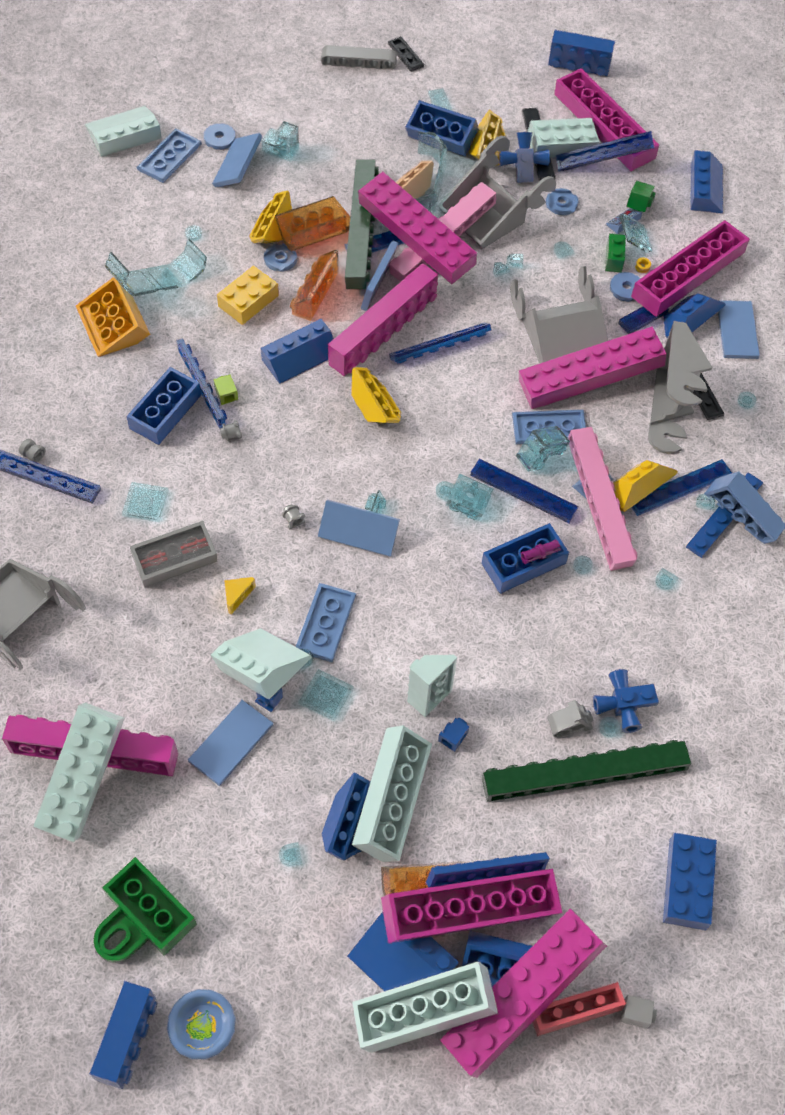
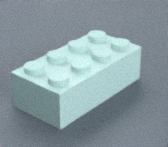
[528,118,599,158]

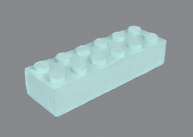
[33,702,125,842]
[352,725,432,862]
[352,962,498,1053]

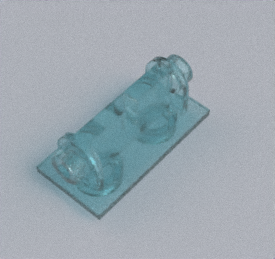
[365,490,386,514]

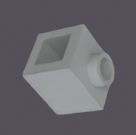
[620,995,657,1029]

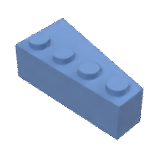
[704,471,785,544]

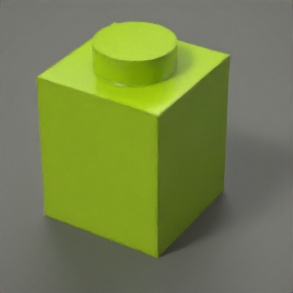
[213,374,238,405]

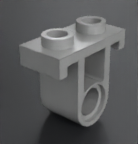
[547,700,593,738]

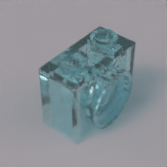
[446,474,494,520]

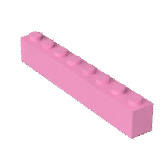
[389,182,496,281]
[567,427,637,571]

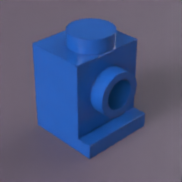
[255,688,283,712]
[438,718,470,752]

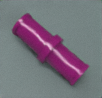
[521,539,561,564]

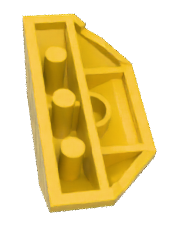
[469,109,506,166]
[249,190,293,243]
[351,367,401,423]
[613,460,678,512]

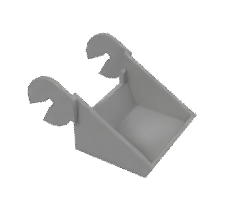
[438,136,556,249]
[510,266,608,364]
[648,321,713,454]
[0,559,86,670]

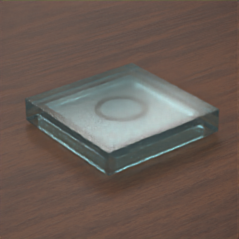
[619,213,652,253]
[122,482,169,522]
[299,669,354,721]

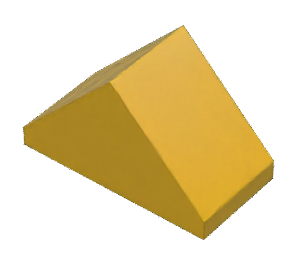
[224,577,256,615]

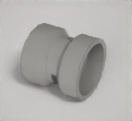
[19,438,46,463]

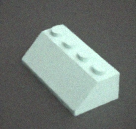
[407,655,457,717]

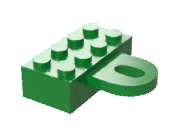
[93,857,197,963]

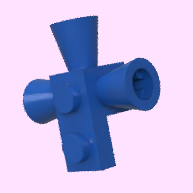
[499,132,550,183]
[593,669,659,733]

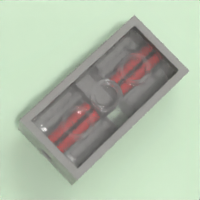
[130,521,218,588]

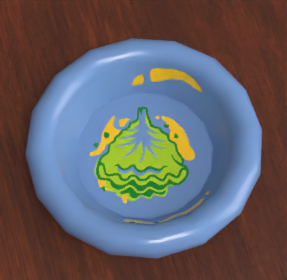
[167,989,236,1060]

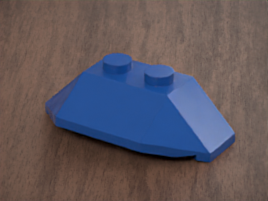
[663,294,725,338]
[321,773,371,861]

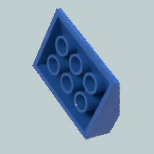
[347,912,459,992]

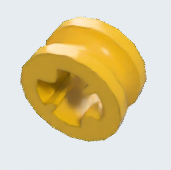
[635,257,651,273]

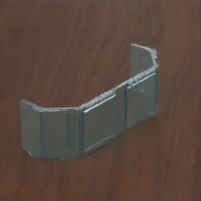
[414,131,447,214]
[105,239,207,296]

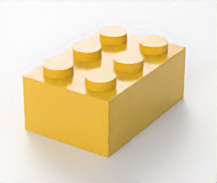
[217,265,279,325]

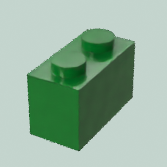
[626,180,656,212]
[605,233,626,273]

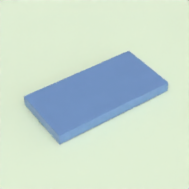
[137,128,202,183]
[212,133,262,187]
[361,241,398,311]
[718,300,760,359]
[512,410,586,444]
[318,499,400,556]
[296,583,356,662]
[188,700,273,786]

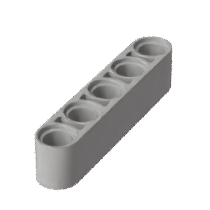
[321,45,397,70]

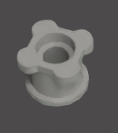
[220,420,242,441]
[282,504,306,530]

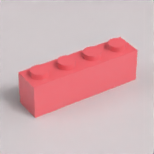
[532,982,626,1036]

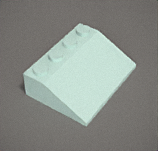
[85,106,162,157]
[211,628,312,699]

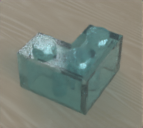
[261,121,299,161]
[516,426,570,472]

